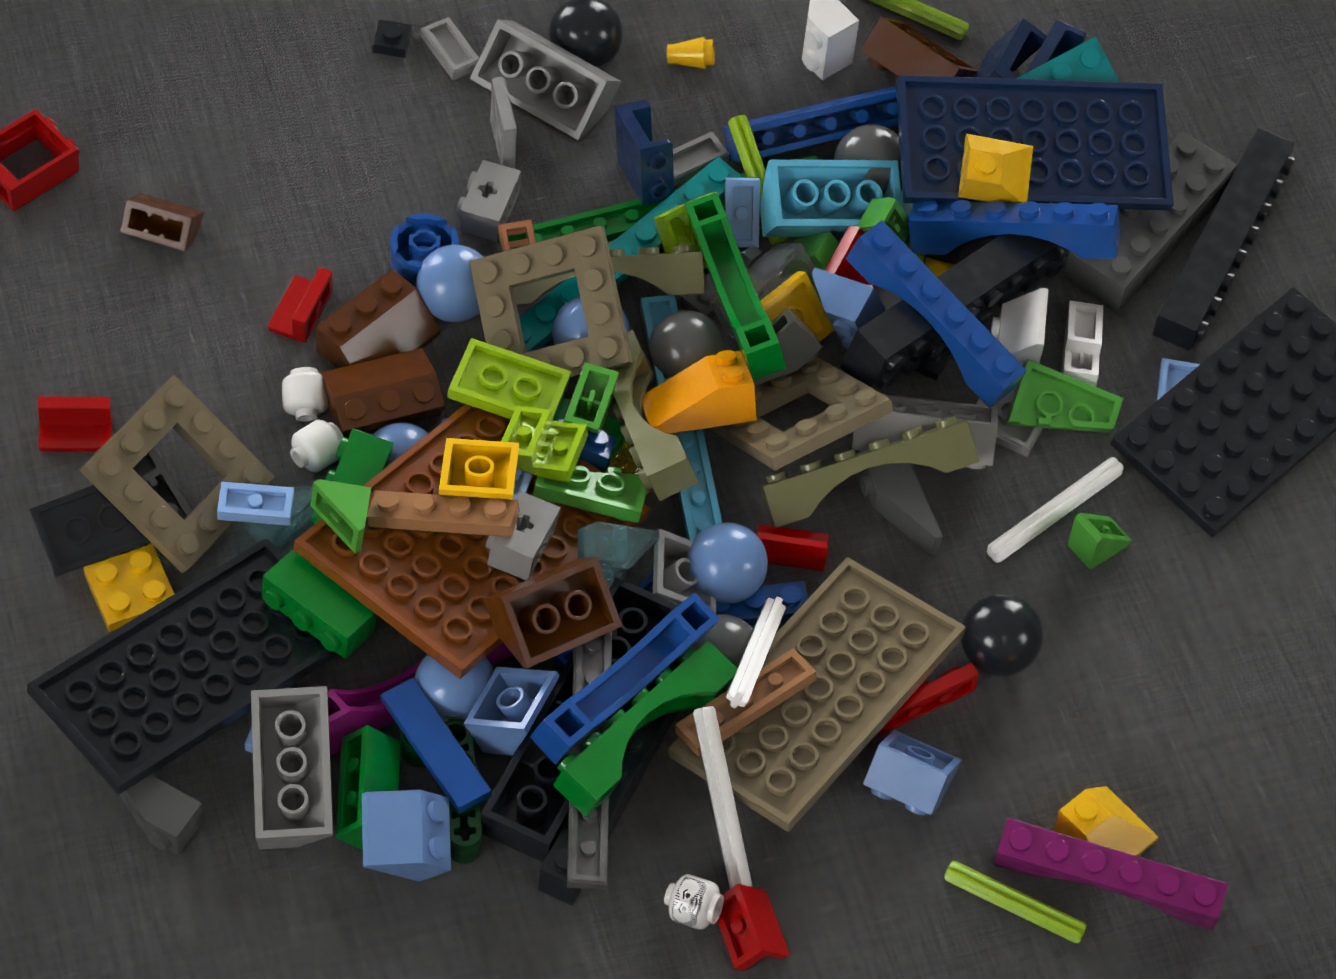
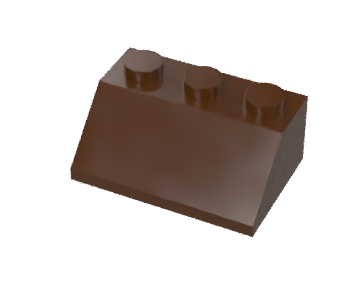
[861,17,978,81]
[316,269,441,368]
[320,348,445,438]
[484,557,622,668]

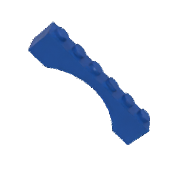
[908,200,1121,259]
[846,220,1027,408]
[530,592,720,765]

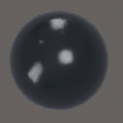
[549,0,623,67]
[961,594,1043,676]

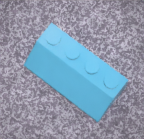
[760,159,903,237]

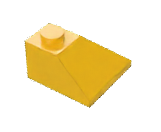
[958,134,1033,203]
[439,438,519,500]
[1053,786,1159,856]

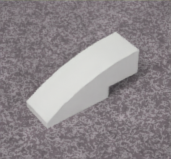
[1061,300,1103,387]

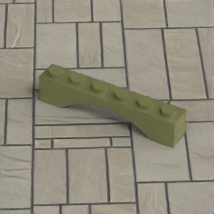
[513,245,705,304]
[610,330,699,501]
[759,416,980,528]

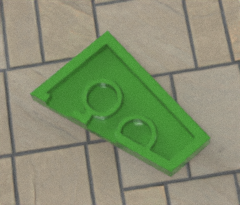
[1004,359,1123,433]
[533,466,647,524]

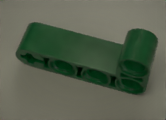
[401,717,482,864]

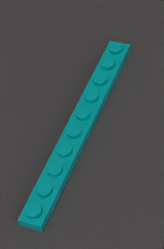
[519,156,742,353]

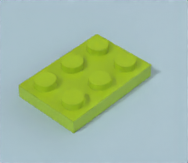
[447,338,572,421]

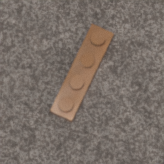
[367,490,520,537]
[675,648,816,757]

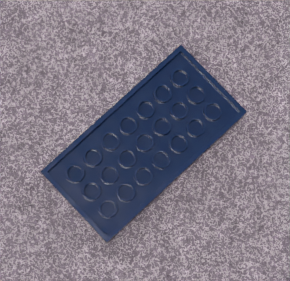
[896,75,1174,211]

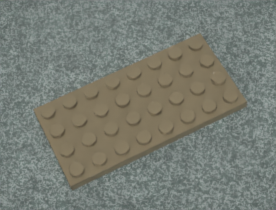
[668,557,966,832]

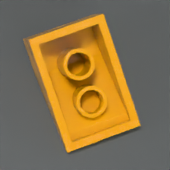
[642,350,757,434]

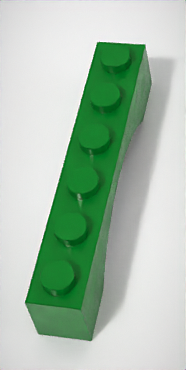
[685,192,786,380]
[553,641,738,817]

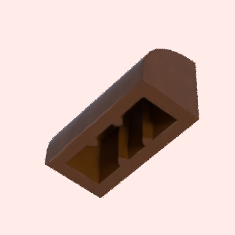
[120,193,204,251]

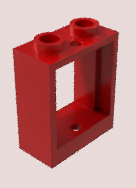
[0,109,80,212]

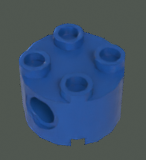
[390,213,459,288]

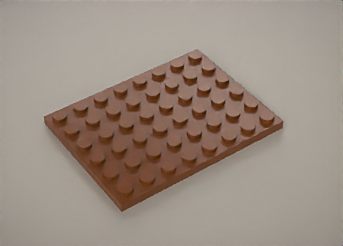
[293,404,650,679]

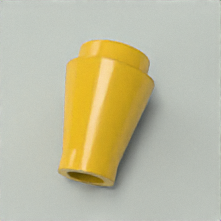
[667,36,715,69]

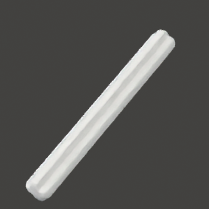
[986,457,1124,563]
[726,596,786,709]
[693,706,752,889]

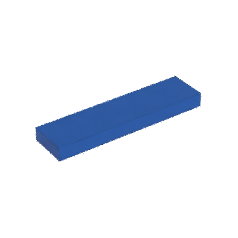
[381,678,492,814]

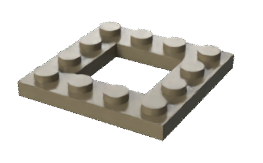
[469,226,633,380]
[708,357,893,471]
[79,375,275,574]

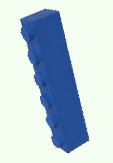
[722,86,898,163]

